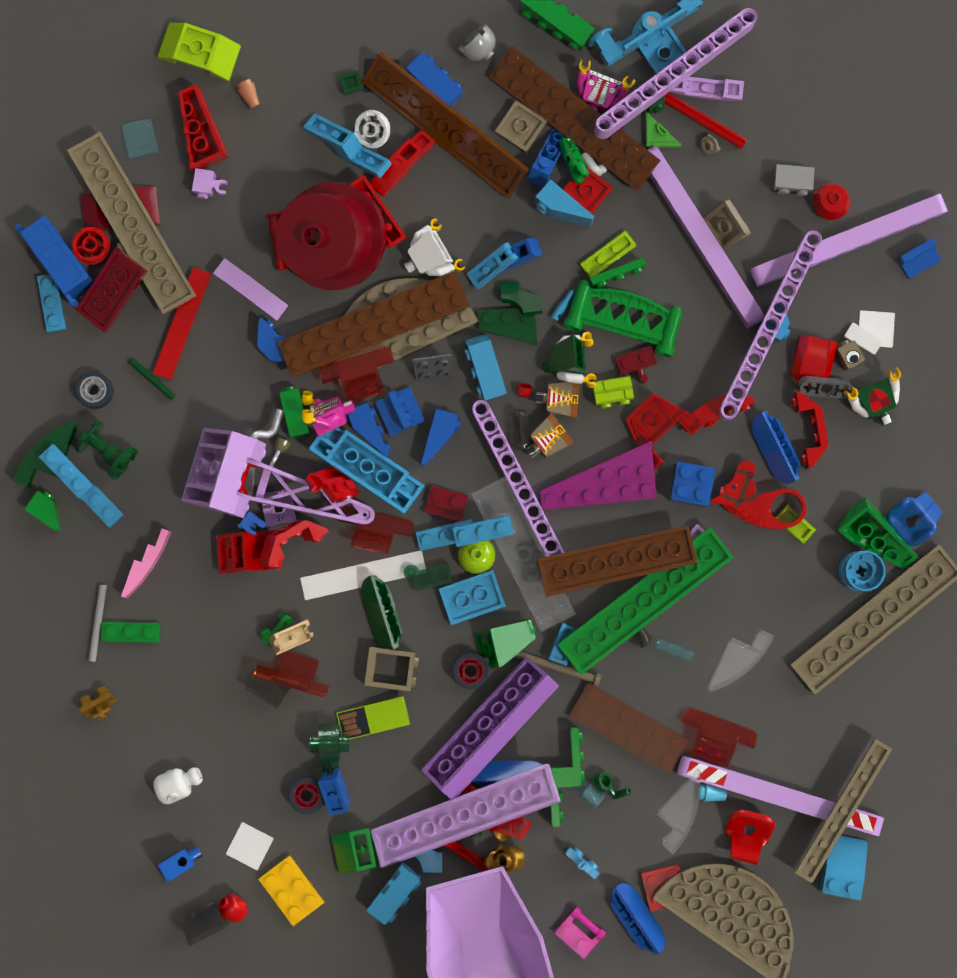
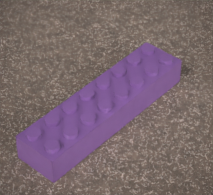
[421,656,559,799]

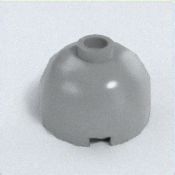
[458,24,496,61]

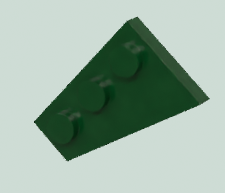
[478,308,537,346]

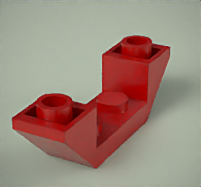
[791,392,829,469]
[258,520,329,569]

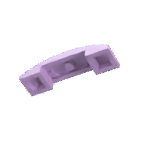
[669,72,744,101]

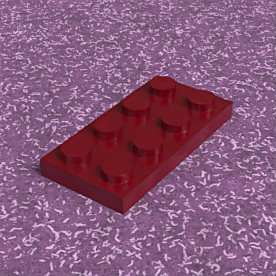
[76,248,148,333]

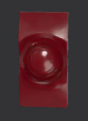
[81,186,161,231]

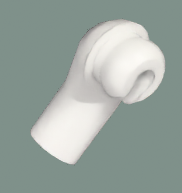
[582,152,607,176]

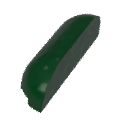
[361,575,403,650]

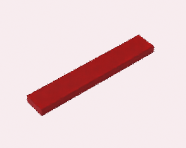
[153,267,212,381]

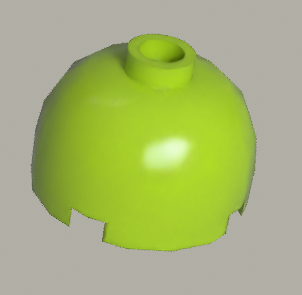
[458,540,495,574]

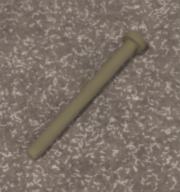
[514,651,602,687]

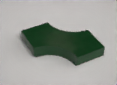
[499,281,542,316]

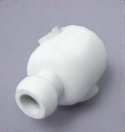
[153,767,203,805]

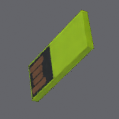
[336,696,410,741]

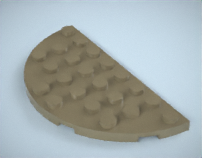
[334,278,479,386]
[652,863,794,978]

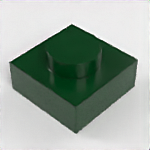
[340,70,363,95]

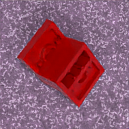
[217,530,282,574]

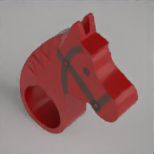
[710,461,807,530]

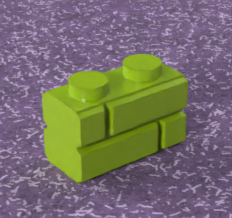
[592,376,634,409]

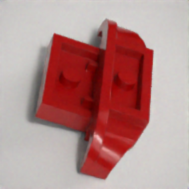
[305,467,359,504]

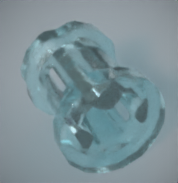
[579,784,605,809]

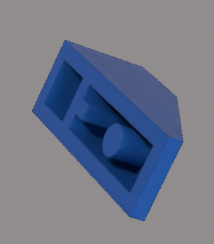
[480,238,543,275]
[421,409,461,467]

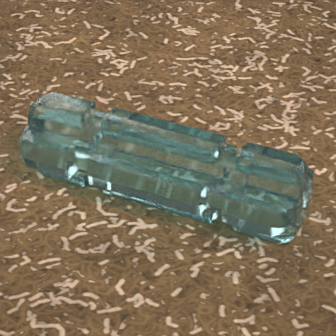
[656,639,694,661]

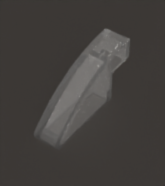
[706,630,775,692]
[657,769,701,854]

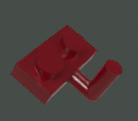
[615,345,657,384]

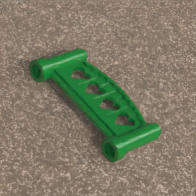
[563,280,683,358]

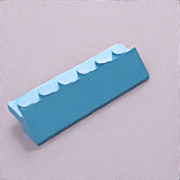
[308,427,425,514]

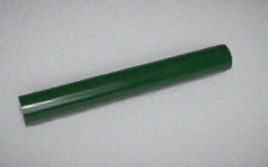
[129,358,176,401]

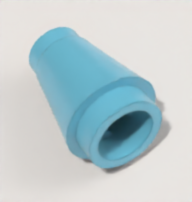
[697,783,727,802]

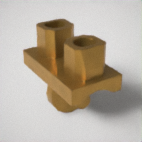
[79,686,118,721]

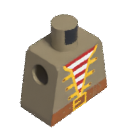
[535,382,579,420]
[525,413,574,458]

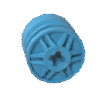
[838,551,886,591]

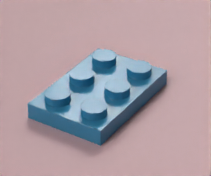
[439,570,506,625]

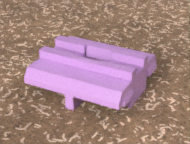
[262,489,296,527]

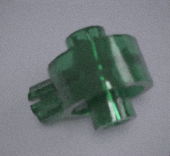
[310,724,350,774]

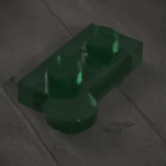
[404,563,453,591]

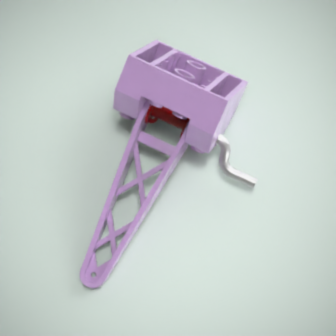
[181,409,375,525]

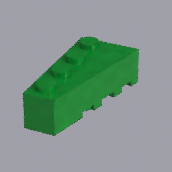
[519,0,595,52]

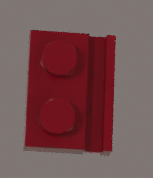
[424,485,468,522]

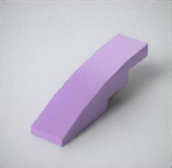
[213,258,288,321]

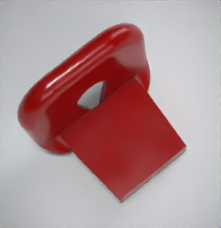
[725,810,775,865]

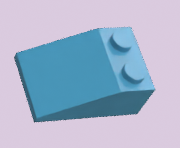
[535,180,595,227]
[819,836,868,901]

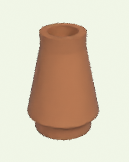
[237,79,260,109]

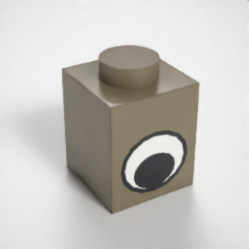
[836,340,865,371]

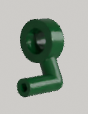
[594,772,632,800]

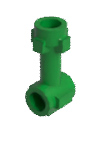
[260,612,293,647]

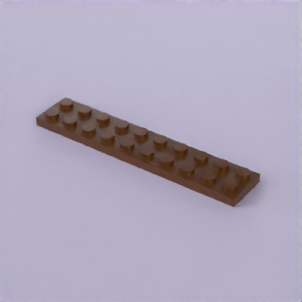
[489,46,661,191]
[361,51,529,199]
[278,271,470,378]

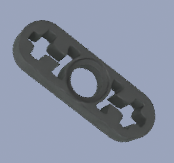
[798,376,852,399]

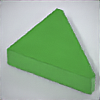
[645,112,681,148]

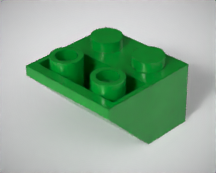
[331,827,377,873]

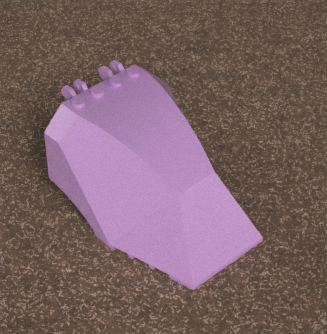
[426,866,554,978]

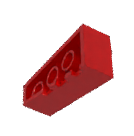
[178,84,230,172]

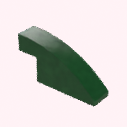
[12,421,79,488]

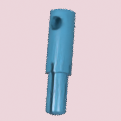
[551,290,575,322]

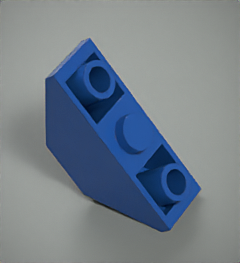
[257,317,286,364]

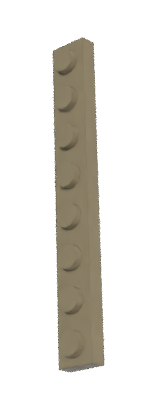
[794,738,892,883]

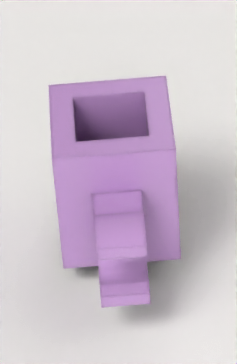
[192,168,228,199]

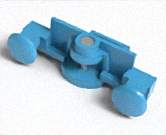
[589,0,703,75]

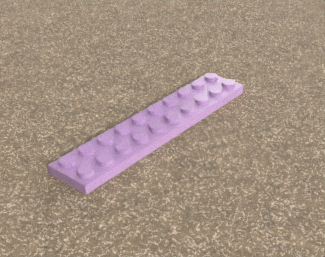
[371,764,561,868]

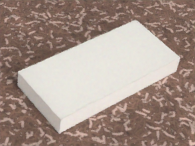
[844,322,883,355]

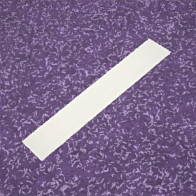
[300,551,427,600]

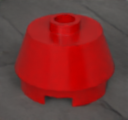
[813,183,851,220]
[72,227,110,264]

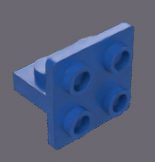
[375,387,425,436]

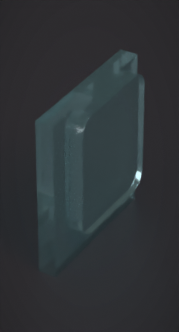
[122,119,159,159]

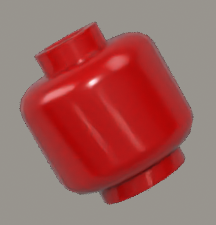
[218,894,248,923]

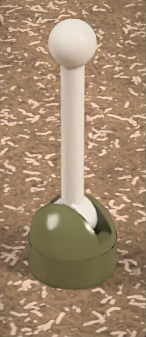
[269,436,291,467]

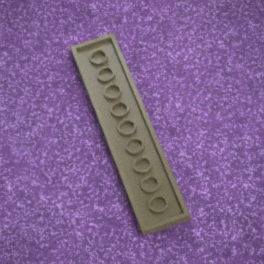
[67,132,196,315]
[790,544,957,695]

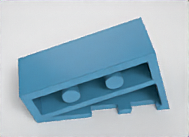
[465,334,507,401]
[367,862,421,925]

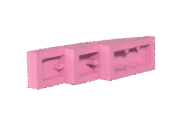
[121,529,171,598]

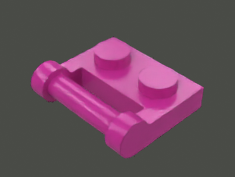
[554,906,606,959]

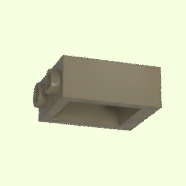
[364,647,419,692]

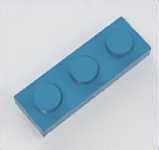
[37,274,67,333]

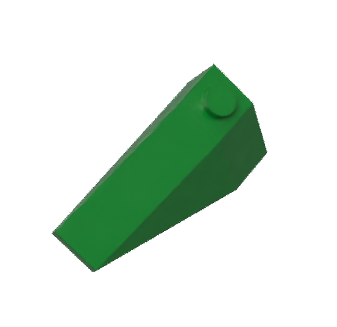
[838,497,918,569]

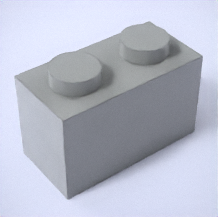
[773,164,815,196]

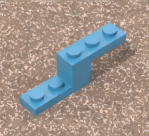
[303,113,391,178]
[39,444,124,528]
[416,515,514,551]

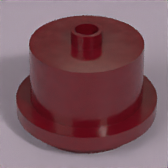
[276,182,386,290]

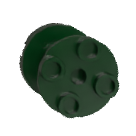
[75,420,138,480]

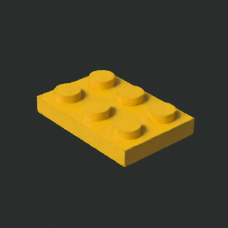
[258,855,325,926]

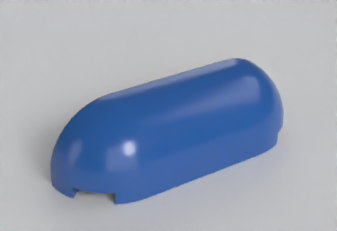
[752,411,801,484]
[471,761,541,788]
[610,883,665,955]

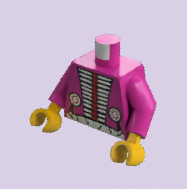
[576,59,635,113]
[301,391,356,436]

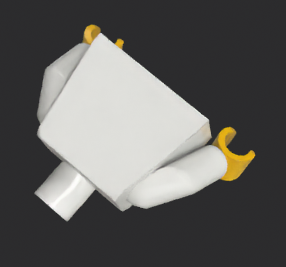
[405,218,465,276]

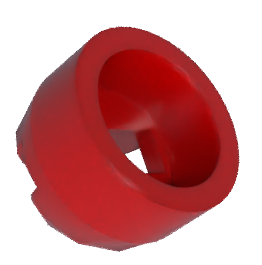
[516,383,532,398]

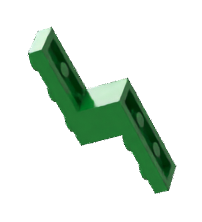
[550,727,585,827]

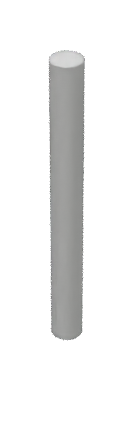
[88,585,107,662]

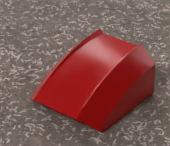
[790,335,838,386]

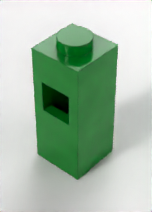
[279,386,310,439]

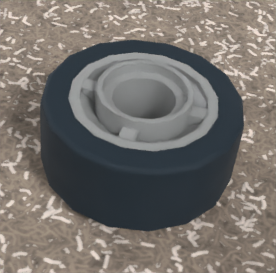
[75,372,114,409]

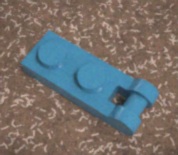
[467,243,519,289]

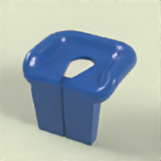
[887,492,943,546]

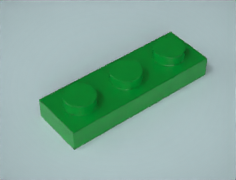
[589,258,646,288]
[101,622,160,643]

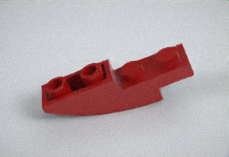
[370,129,436,197]
[679,394,755,432]

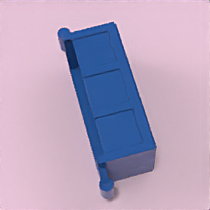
[15,216,94,308]

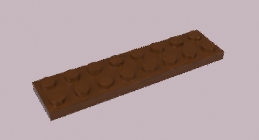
[537,525,698,597]

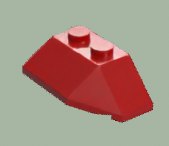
[350,175,407,248]

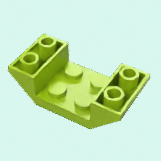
[157,22,241,82]

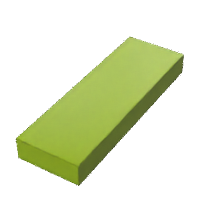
[580,230,637,278]

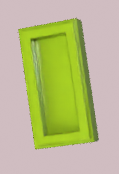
[775,504,816,544]

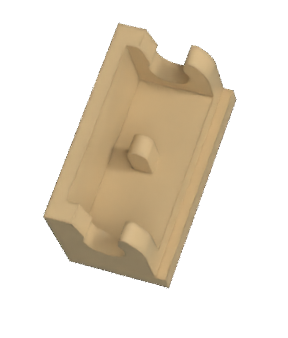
[268,620,313,655]

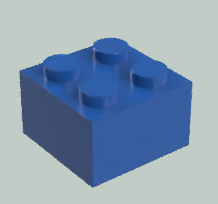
[669,462,716,508]

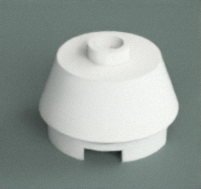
[354,110,390,148]

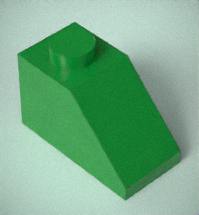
[24,490,61,532]

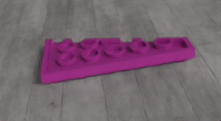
[540,441,657,510]

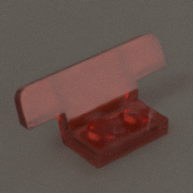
[320,347,395,402]
[338,507,414,554]
[254,651,330,697]
[682,708,757,767]

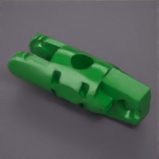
[559,137,589,185]

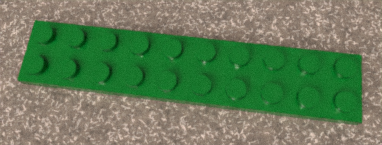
[557,527,734,675]

